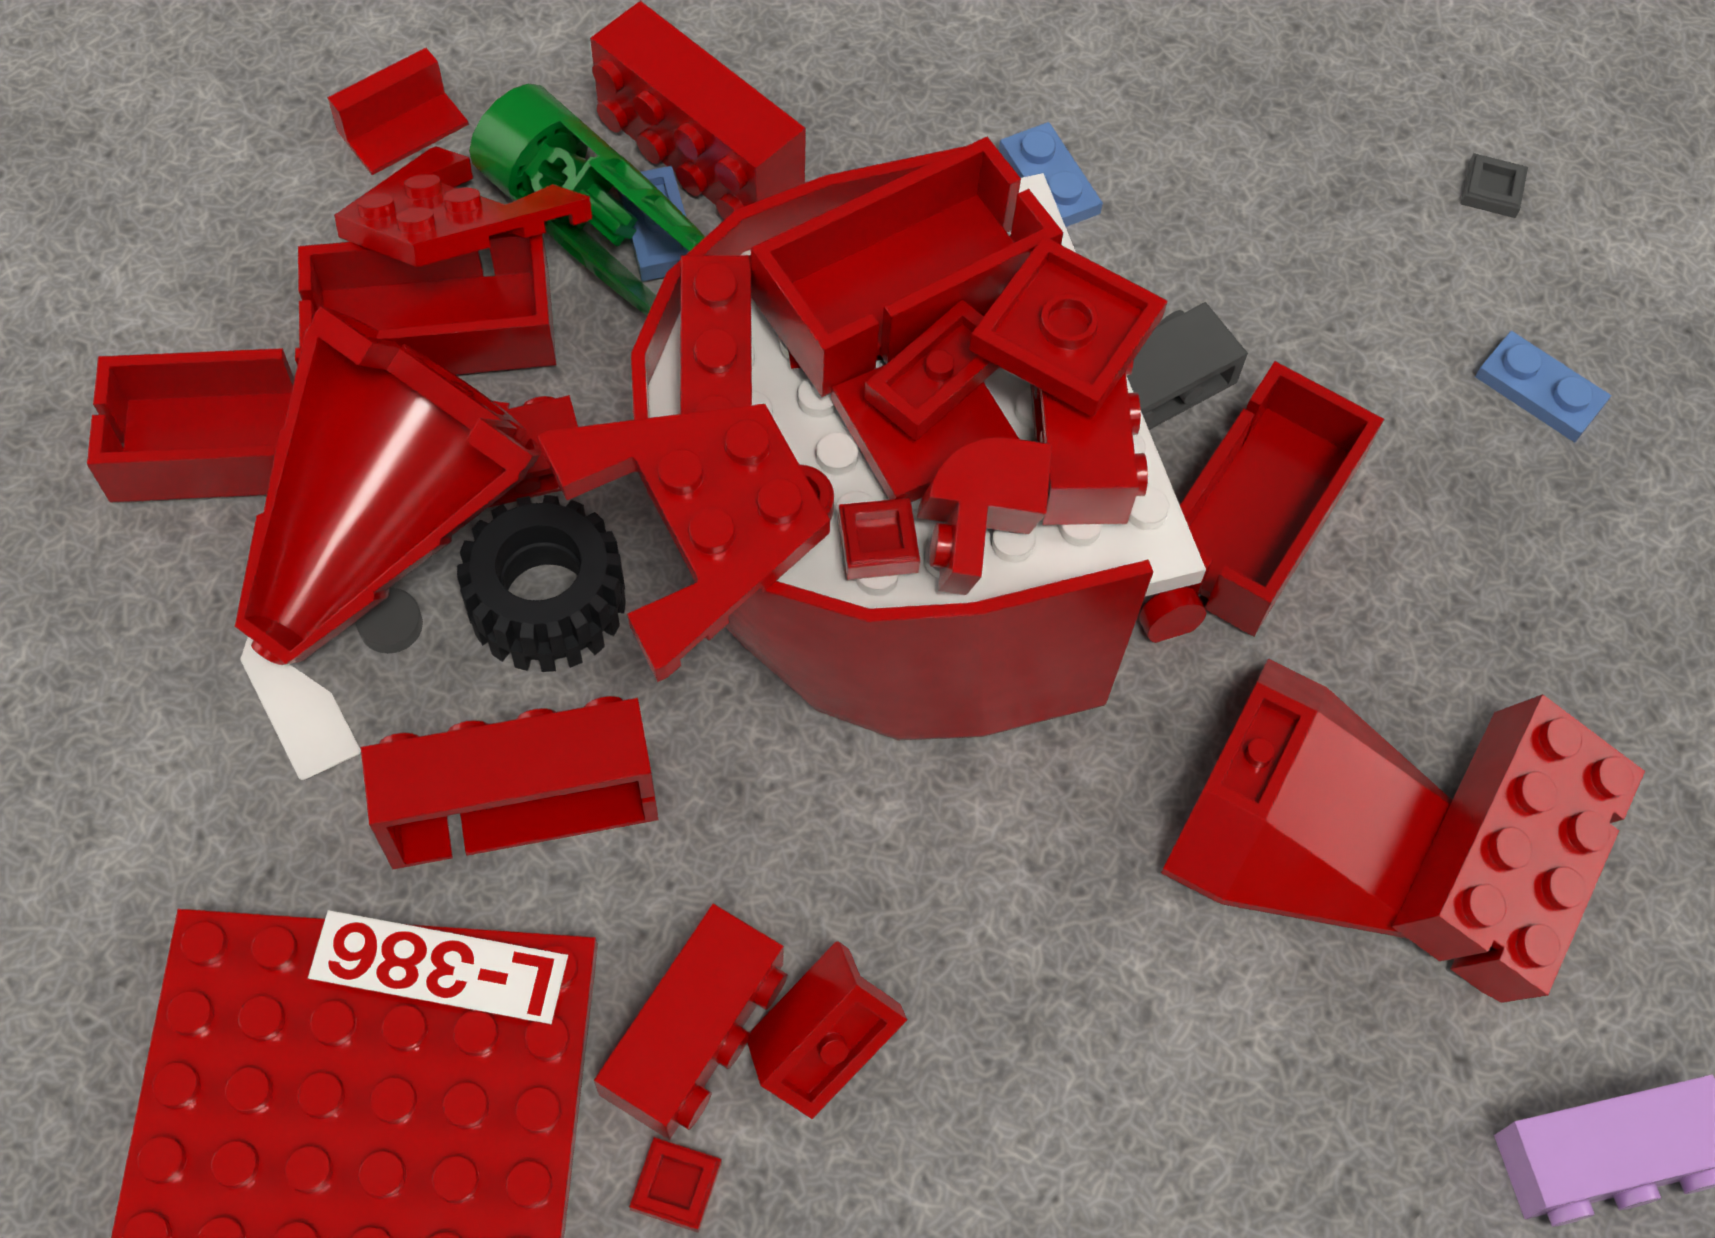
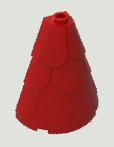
[235,306,542,665]

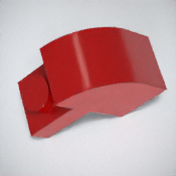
[917,437,1052,595]

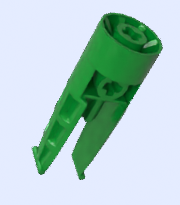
[469,83,705,316]

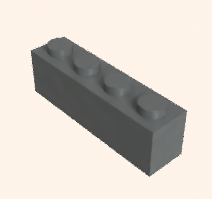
[1127,302,1248,430]

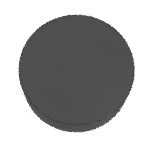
[355,588,423,654]

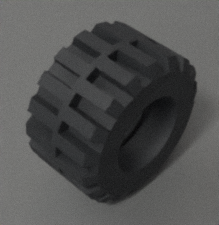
[457,495,626,672]

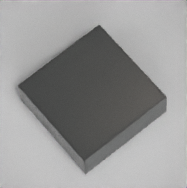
[1461,153,1528,218]

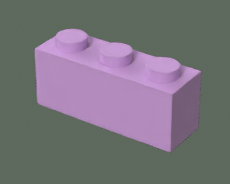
[1494,1074,1715,1227]

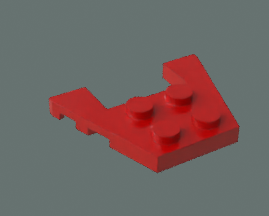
[334,146,592,267]
[537,404,830,682]

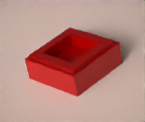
[838,498,920,580]
[629,1137,722,1233]

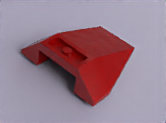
[1161,659,1452,939]

